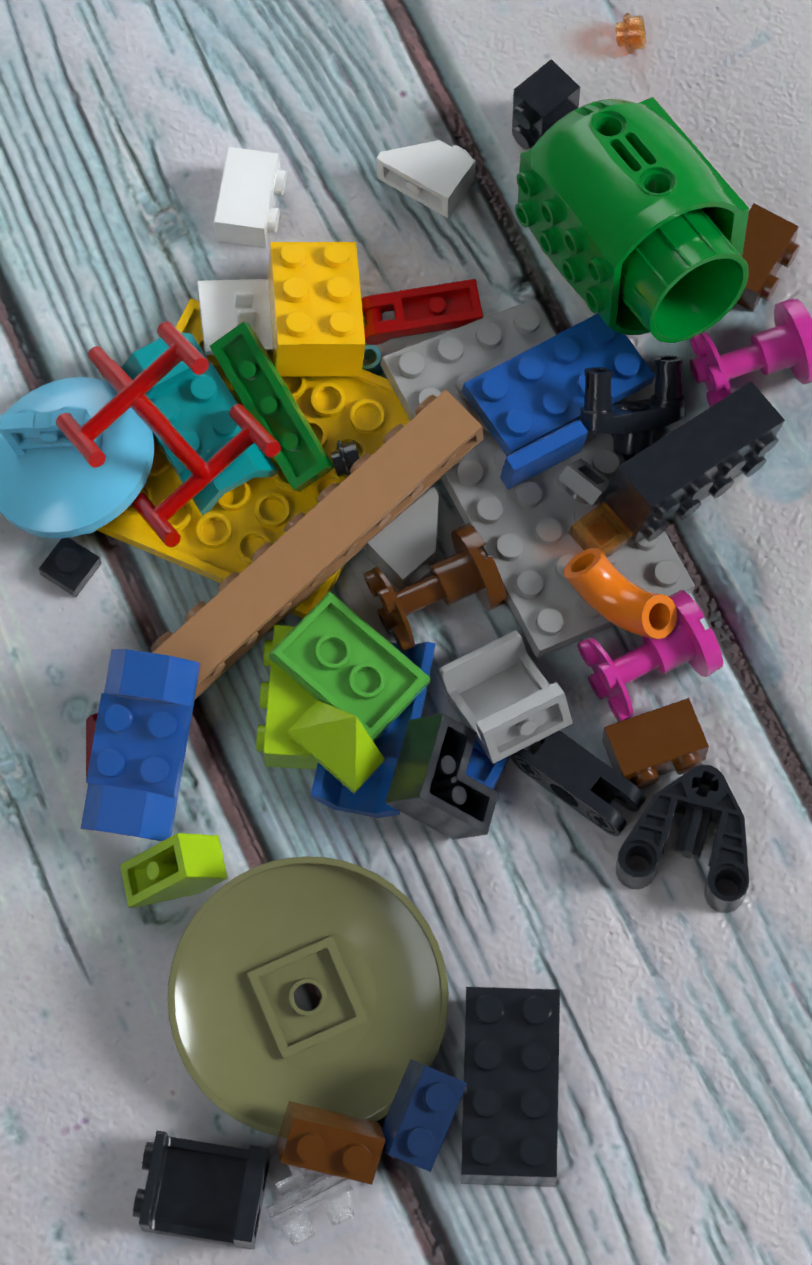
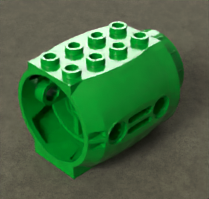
[515,97,749,343]

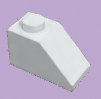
[376,140,475,218]

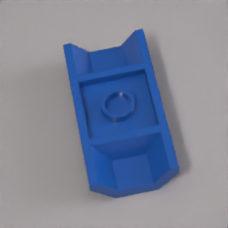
[311,642,436,818]
[80,649,201,842]

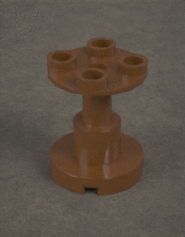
[363,523,507,652]

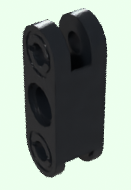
[510,730,646,836]

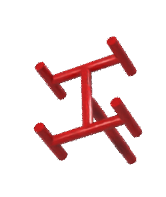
[56,321,281,547]

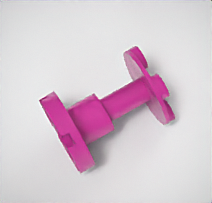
[689,298,812,408]
[577,590,724,722]

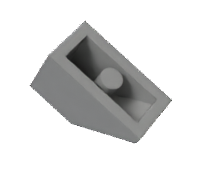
[367,487,439,590]

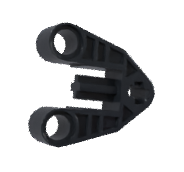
[616,764,749,913]

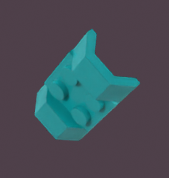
[121,333,278,515]

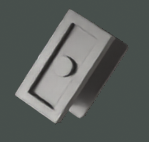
[439,631,573,764]

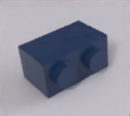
[381,1059,467,1172]

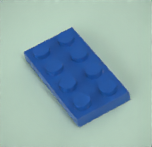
[462,313,655,456]

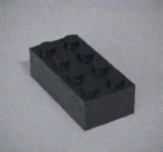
[598,381,785,547]
[461,987,560,1187]

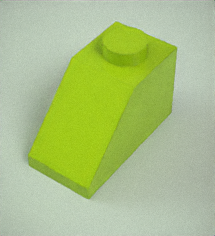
[120,833,228,908]

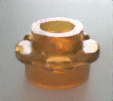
[616,13,646,54]

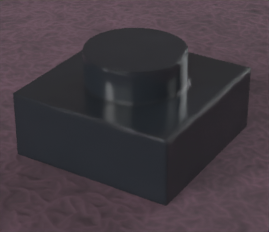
[39,537,102,597]

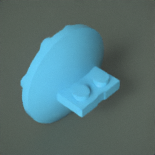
[0,377,154,538]

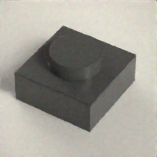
[558,458,610,506]

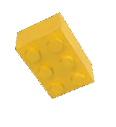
[268,242,365,377]

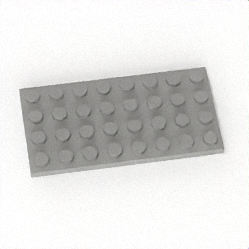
[380,299,695,658]

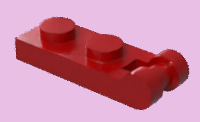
[361,279,483,345]

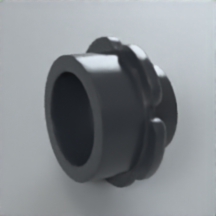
[330,440,360,477]

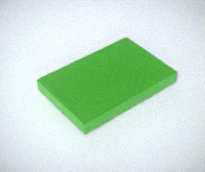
[269,591,431,742]

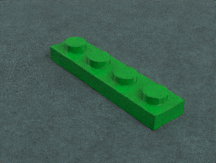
[209,321,335,492]

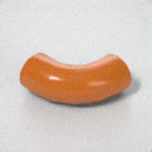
[564,547,677,639]

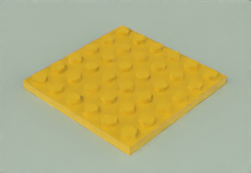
[97,298,410,619]

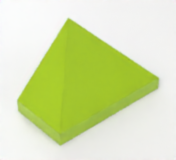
[287,700,385,794]

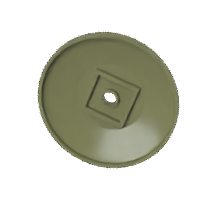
[167,856,449,1136]

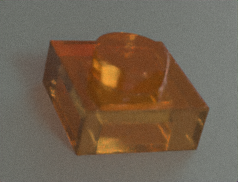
[568,502,633,558]

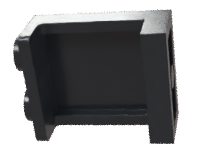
[133,1130,271,1249]

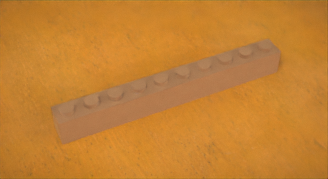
[151,389,484,699]

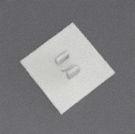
[197,279,273,355]

